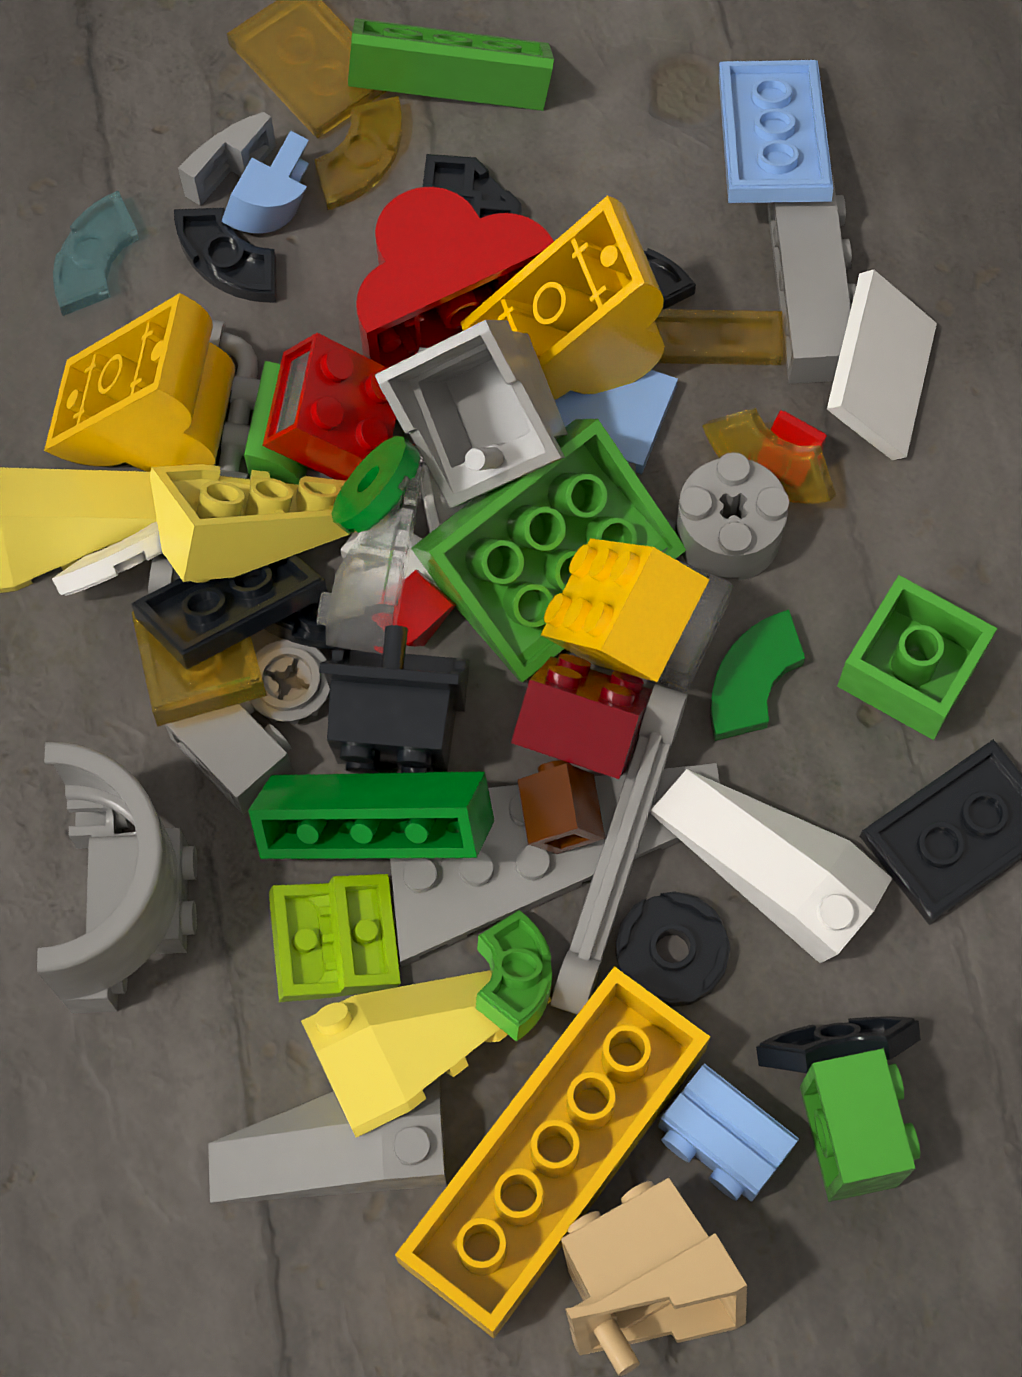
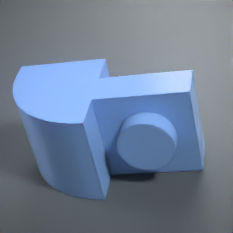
[221,131,309,233]

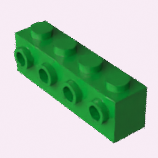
[248,772,495,859]

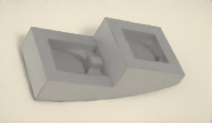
[178,112,276,206]

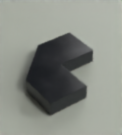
[423,154,522,218]

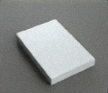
[827,269,937,460]

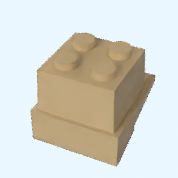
[561,1178,747,1376]

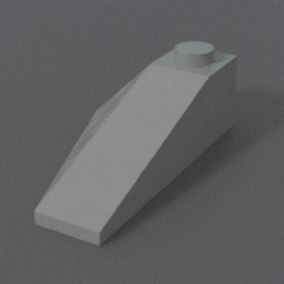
[208,1077,447,1204]

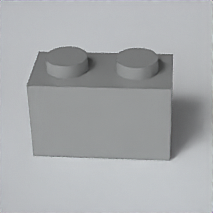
[163,678,293,815]

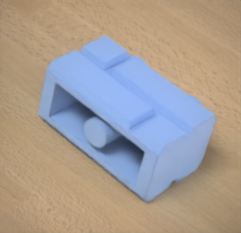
[658,1063,799,1202]

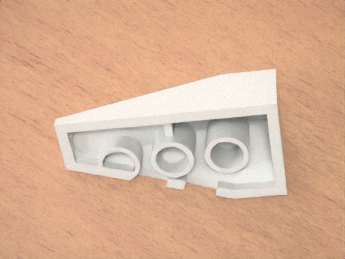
[650,769,892,963]

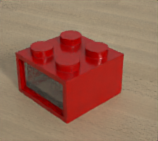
[262,332,396,481]

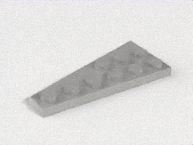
[390,763,720,967]

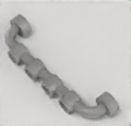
[148,320,260,594]

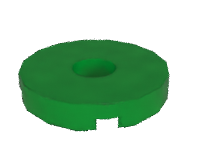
[331,436,420,534]

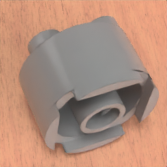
[676,452,789,581]

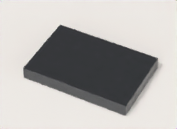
[131,555,329,670]
[859,739,1022,925]

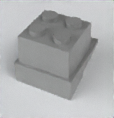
[375,320,568,508]

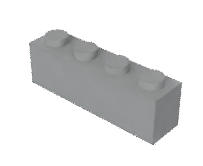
[767,175,856,384]

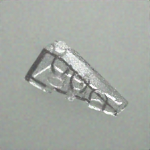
[317,443,426,654]

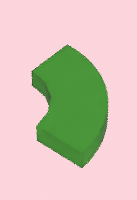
[475,910,552,1041]

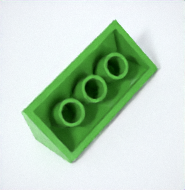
[348,18,554,111]

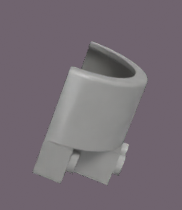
[37,742,197,1013]

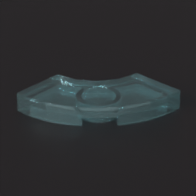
[53,191,139,316]

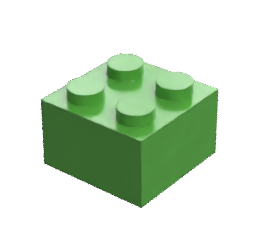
[837,575,997,740]
[800,1048,920,1202]

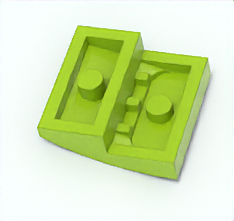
[269,874,401,1002]

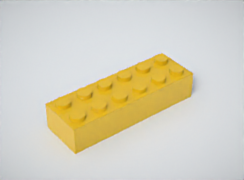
[395,966,710,1338]

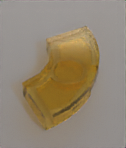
[314,96,402,210]
[702,408,836,504]

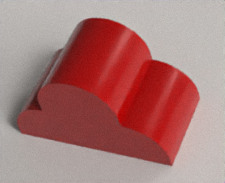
[356,187,554,368]

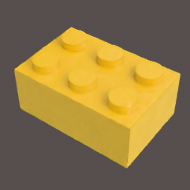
[541,538,710,682]

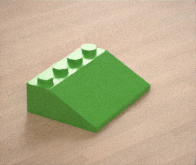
[411,419,686,682]

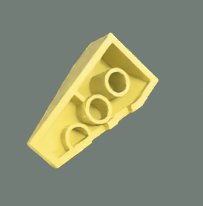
[150,464,390,583]
[0,467,157,593]
[301,970,551,1138]

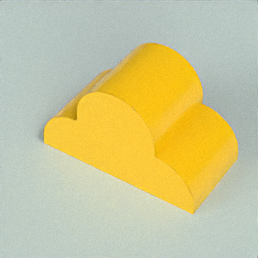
[460,195,664,400]
[44,293,235,472]

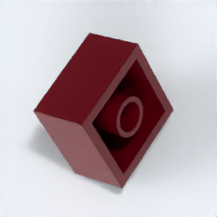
[511,654,652,779]

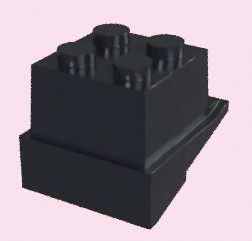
[319,625,470,774]

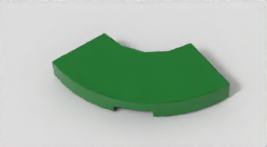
[710,610,805,741]

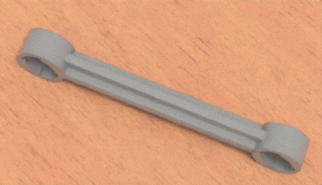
[551,684,688,1015]

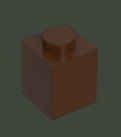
[518,760,605,854]

